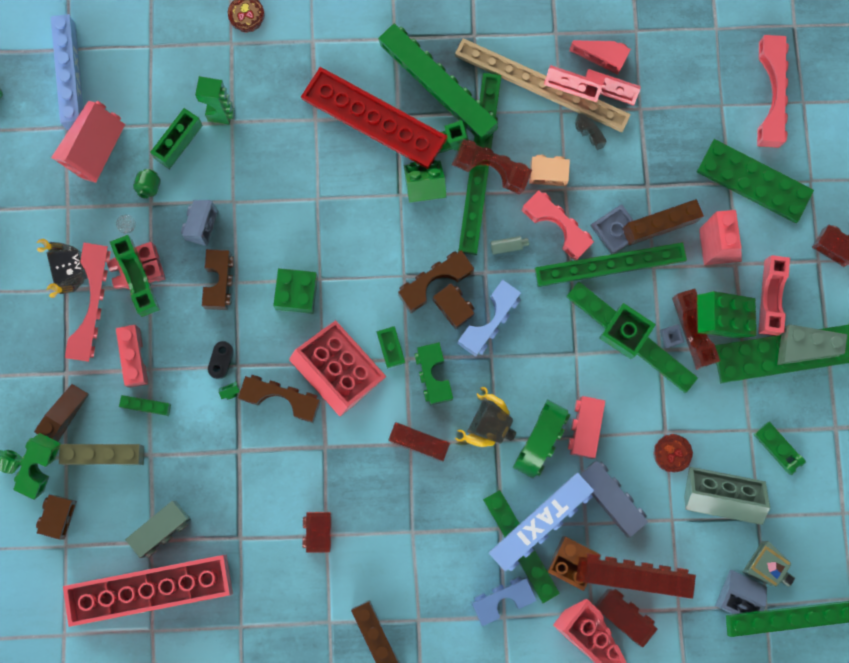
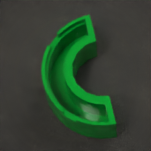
[512,399,571,478]

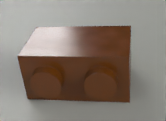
[433,283,475,330]
[36,494,77,540]

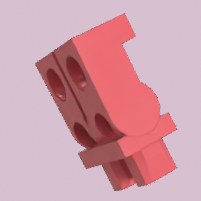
[107,242,166,290]

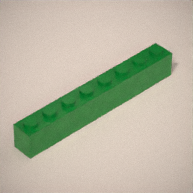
[378,23,498,143]

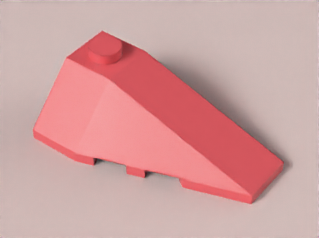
[553,599,627,663]

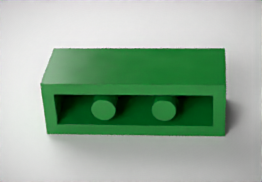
[150,108,203,170]

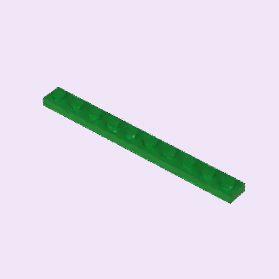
[458,73,501,255]

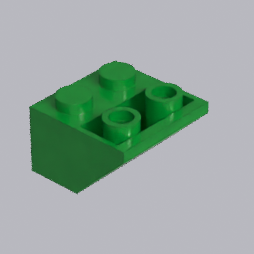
[403,160,447,203]

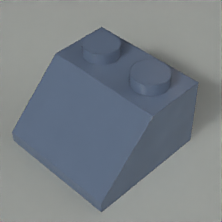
[181,200,218,246]

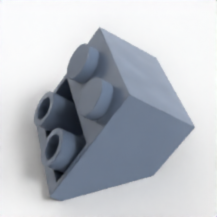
[715,570,767,614]

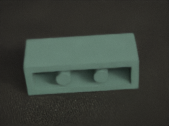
[125,501,190,558]

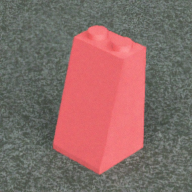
[51,101,125,183]
[699,210,742,265]

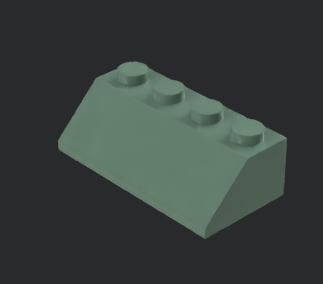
[684,467,770,525]

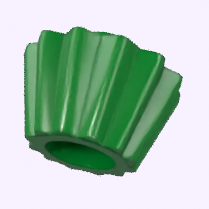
[0,450,22,474]

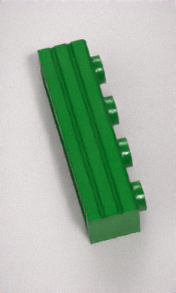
[119,395,171,416]

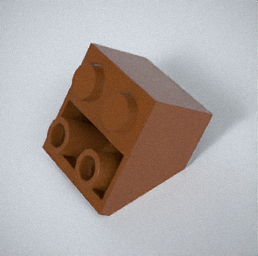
[548,536,601,591]

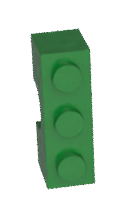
[414,342,453,406]
[13,433,61,500]

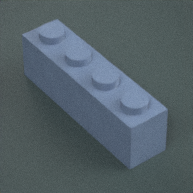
[580,461,648,537]

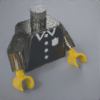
[36,239,88,298]

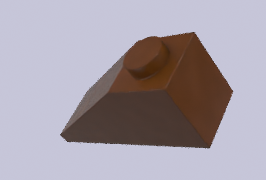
[34,384,89,442]

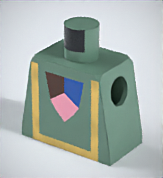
[742,541,795,587]

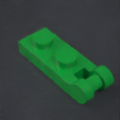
[753,421,806,475]

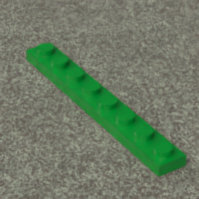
[534,242,687,287]
[566,282,698,393]
[726,601,849,637]

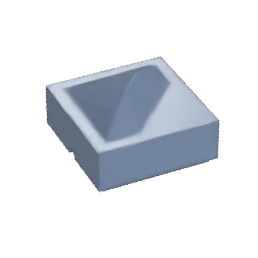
[660,324,684,348]

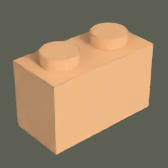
[529,155,570,186]

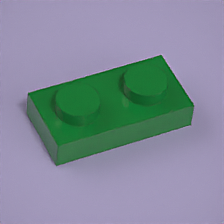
[376,326,405,369]

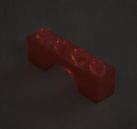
[451,140,532,195]
[672,288,720,370]

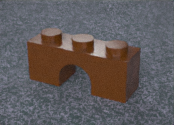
[202,249,234,310]

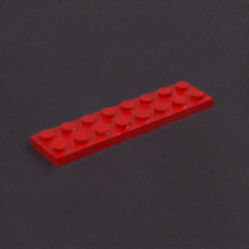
[301,67,448,169]

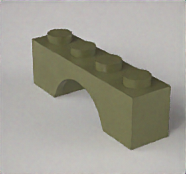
[59,444,144,465]

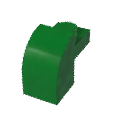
[438,120,469,154]

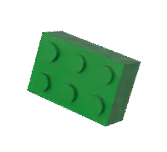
[697,291,757,339]

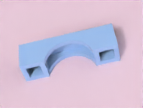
[457,280,521,357]

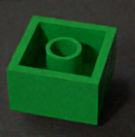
[273,268,318,314]
[599,303,656,359]

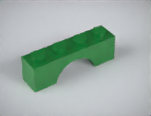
[195,76,235,125]
[110,235,160,317]

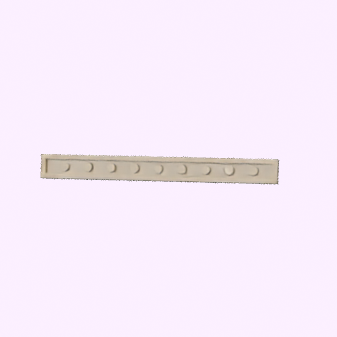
[455,38,631,132]

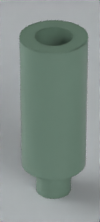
[490,236,529,255]

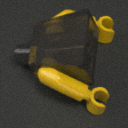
[455,387,516,447]

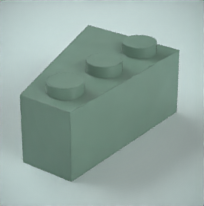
[777,324,847,365]

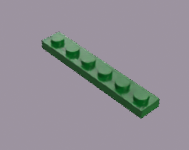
[483,490,560,603]

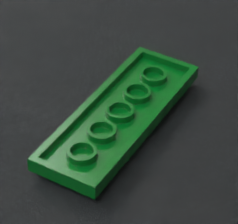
[696,139,814,223]

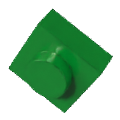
[218,381,240,400]

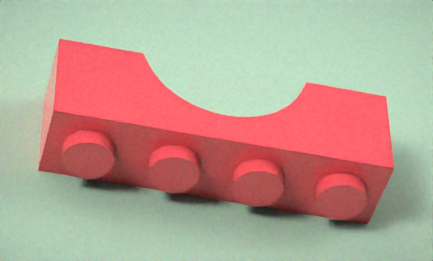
[521,190,594,261]
[758,255,790,336]

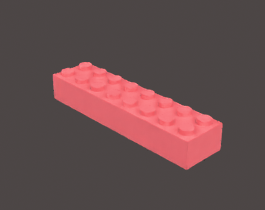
[63,554,233,627]

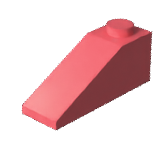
[569,40,631,75]

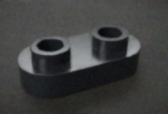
[208,341,233,380]

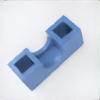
[471,576,537,626]

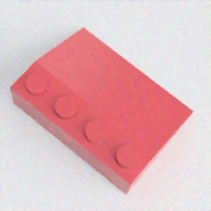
[289,320,386,416]

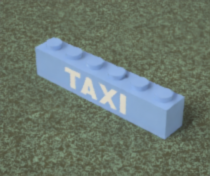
[51,14,83,130]
[489,473,594,571]

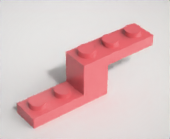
[544,65,641,105]

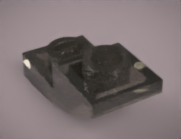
[575,113,607,150]

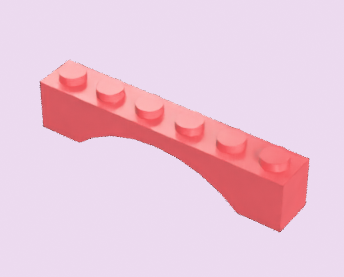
[757,35,789,148]
[65,242,111,362]

